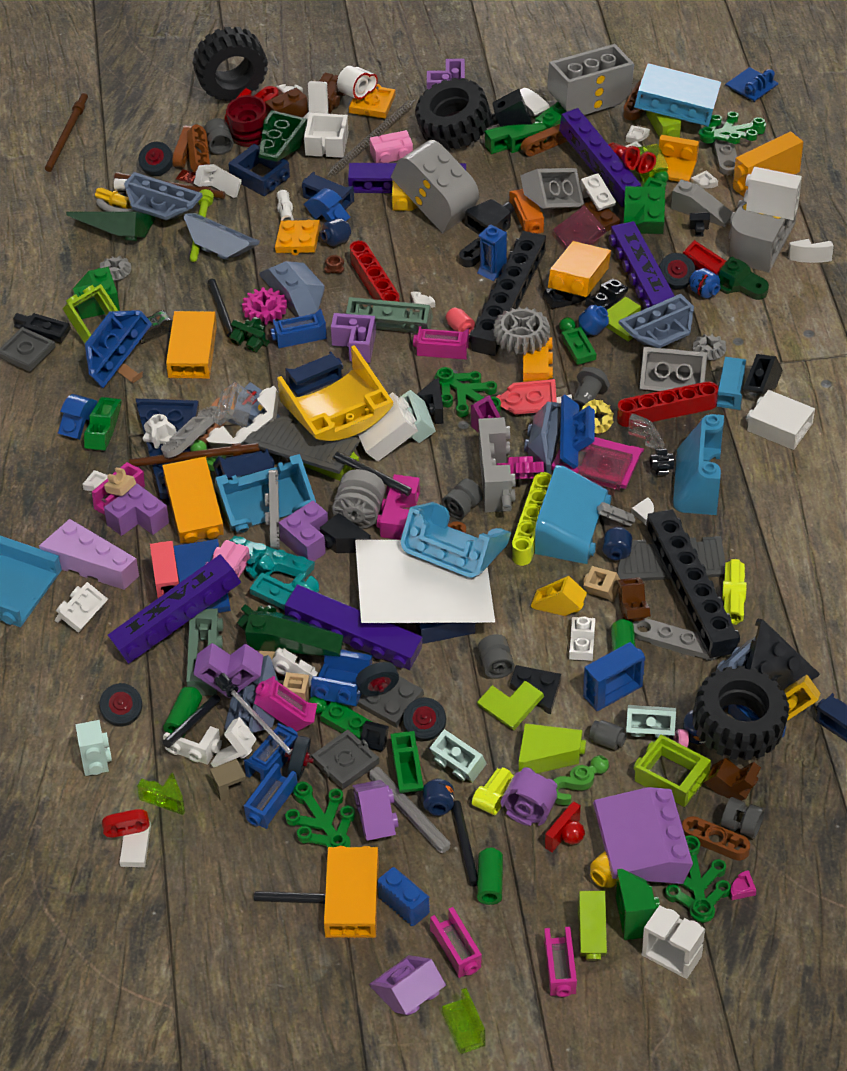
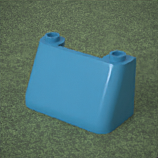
[673,414,724,515]
[214,454,316,533]
[535,465,611,564]
[401,502,511,578]

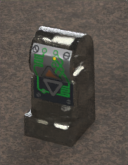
[140,310,173,344]

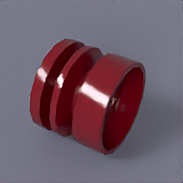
[226,95,267,147]

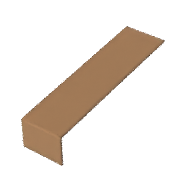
[117,363,143,383]

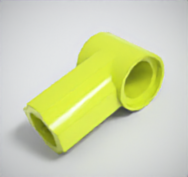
[472,767,513,816]

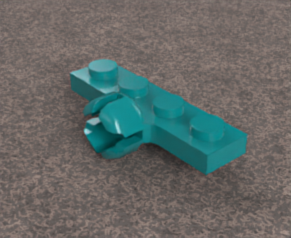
[230,536,315,579]
[250,572,319,610]

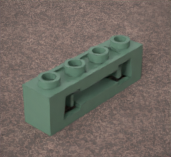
[346,297,433,333]
[187,609,223,696]

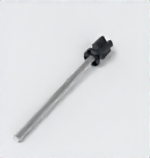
[214,673,292,755]

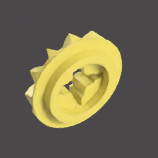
[582,399,614,434]

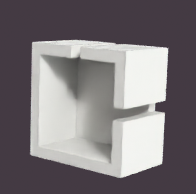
[304,113,349,158]
[642,905,705,979]

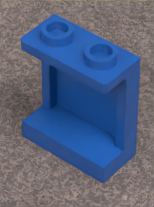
[311,649,372,706]

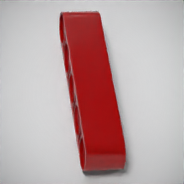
[350,240,400,302]
[617,382,718,427]

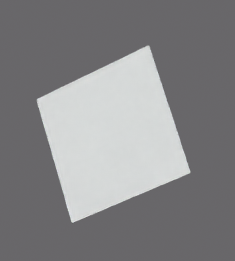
[355,540,495,623]

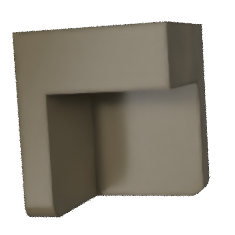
[210,759,246,801]

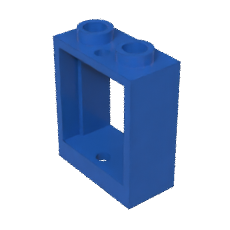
[583,642,645,711]

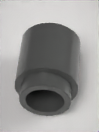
[589,720,627,750]

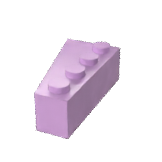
[39,519,139,590]

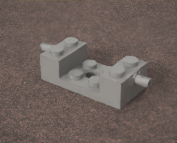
[478,417,516,513]

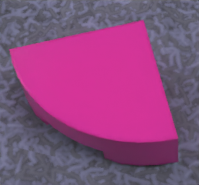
[730,870,756,900]

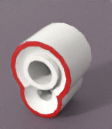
[337,66,378,100]

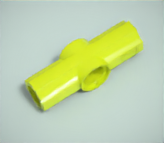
[722,559,746,625]

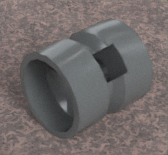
[204,118,234,154]
[442,478,483,520]
[478,634,514,679]
[721,797,765,839]

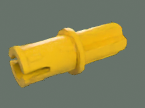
[95,188,131,209]

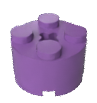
[501,767,557,826]

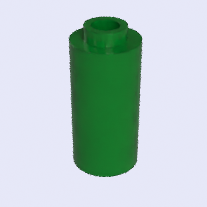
[611,619,636,651]
[163,687,202,738]
[477,847,503,905]

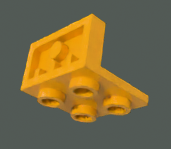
[651,135,699,182]

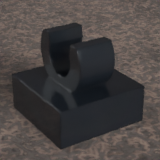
[688,213,710,237]
[361,720,389,751]

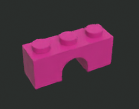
[377,474,420,540]

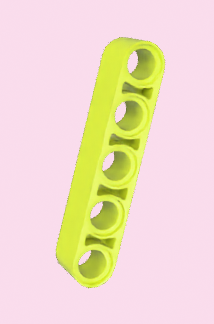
[512,472,552,566]

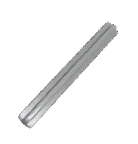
[369,766,451,853]

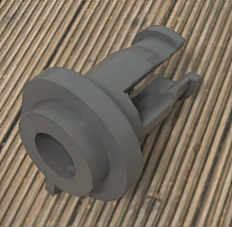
[573,367,610,412]

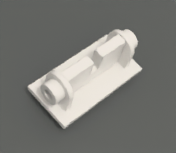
[272,647,318,687]

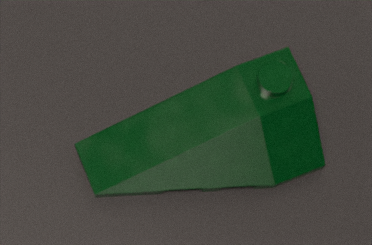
[259,110,307,162]
[66,212,155,241]
[245,611,343,657]

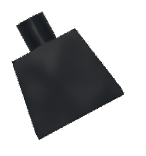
[489,89,532,127]
[465,199,514,235]

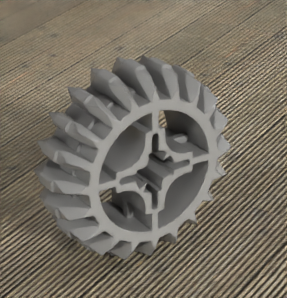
[494,306,550,355]

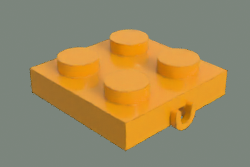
[349,84,396,118]
[275,220,321,256]

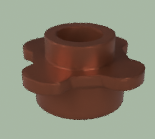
[324,255,345,273]

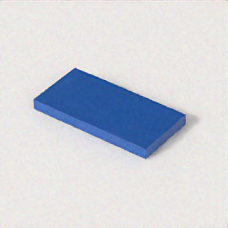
[174,539,231,613]

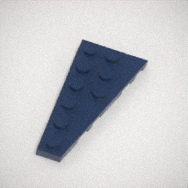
[135,398,199,499]

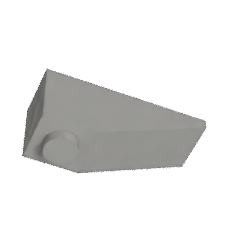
[671,179,733,227]

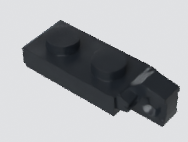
[13,313,71,343]

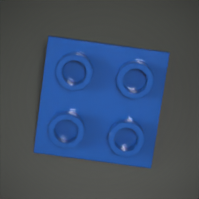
[725,67,778,101]

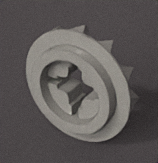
[100,256,131,280]
[693,333,726,360]

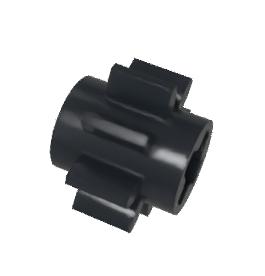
[649,448,674,475]

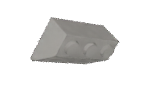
[520,168,584,209]
[640,347,708,391]

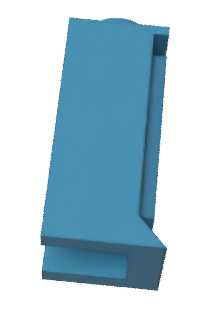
[717,357,746,410]

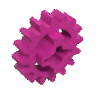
[242,287,287,325]
[497,456,544,479]

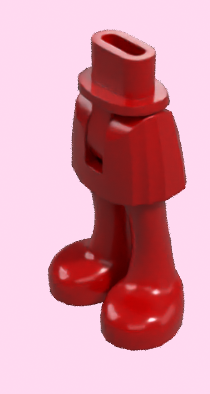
[608,143,656,174]

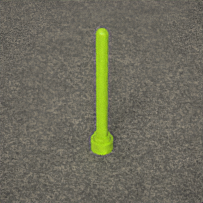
[190,189,214,262]

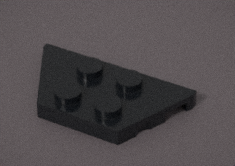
[745,618,820,690]

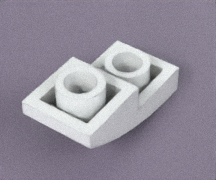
[520,88,550,116]
[788,239,833,263]
[569,617,595,661]

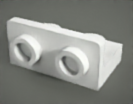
[55,582,108,633]

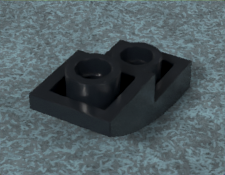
[585,279,628,310]
[543,289,591,308]

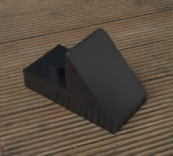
[417,379,443,424]

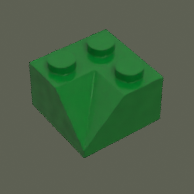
[624,186,665,234]
[71,266,120,319]
[615,869,660,940]

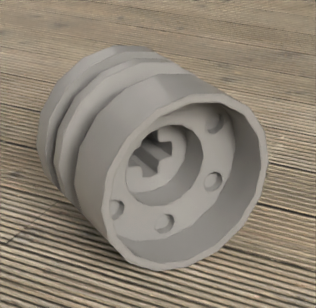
[332,469,386,529]

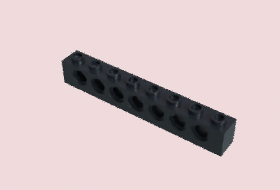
[469,231,546,356]
[645,509,740,658]

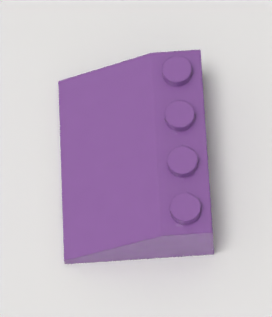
[593,787,693,884]

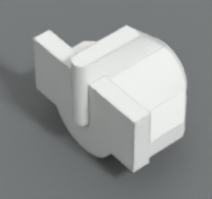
[143,414,176,448]

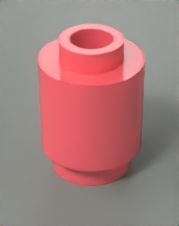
[446,307,475,335]

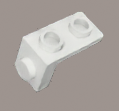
[303,81,328,122]
[194,164,242,198]
[580,173,616,210]
[211,717,256,768]
[163,726,222,765]

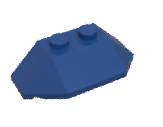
[85,310,152,388]

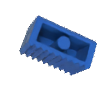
[378,867,430,926]

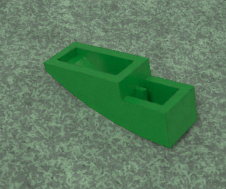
[485,125,547,154]
[84,397,122,450]
[391,731,424,793]

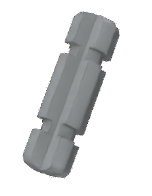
[597,502,636,526]

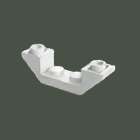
[206,386,279,448]

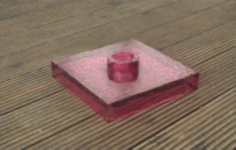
[553,205,607,248]
[578,444,633,490]

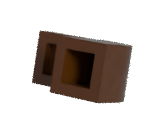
[618,577,651,621]
[703,757,761,800]

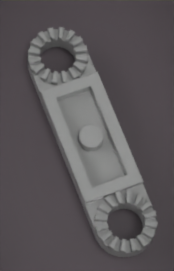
[713,121,737,176]
[161,406,221,458]
[265,470,280,549]
[633,618,720,661]

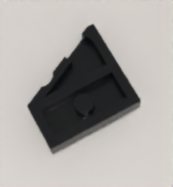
[510,665,561,714]

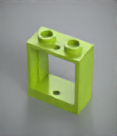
[62,284,118,344]
[633,735,711,807]

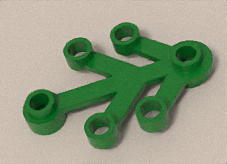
[698,111,766,144]
[435,367,501,418]
[285,782,355,850]
[665,835,731,923]

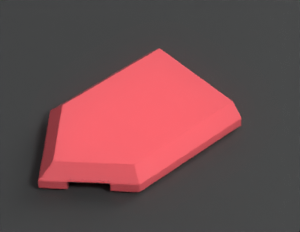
[496,379,557,415]

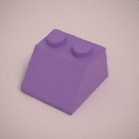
[369,955,446,1015]

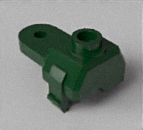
[718,256,769,300]

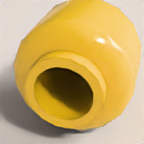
[590,851,616,888]

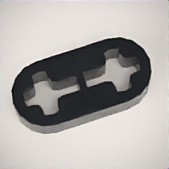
[459,238,480,268]

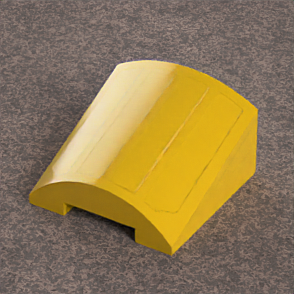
[277,345,393,441]

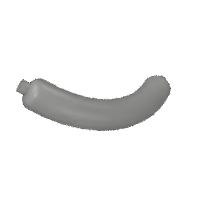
[96,198,139,212]

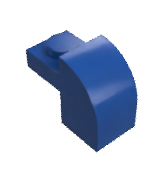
[304,188,350,221]
[58,394,98,440]

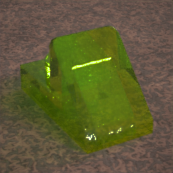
[137,772,185,815]

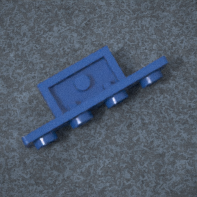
[560,395,595,469]

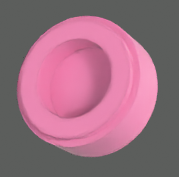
[673,729,689,748]

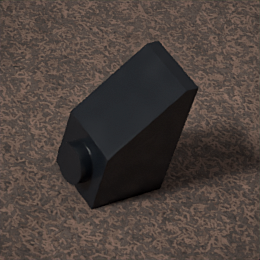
[743,354,783,394]
[320,513,371,553]

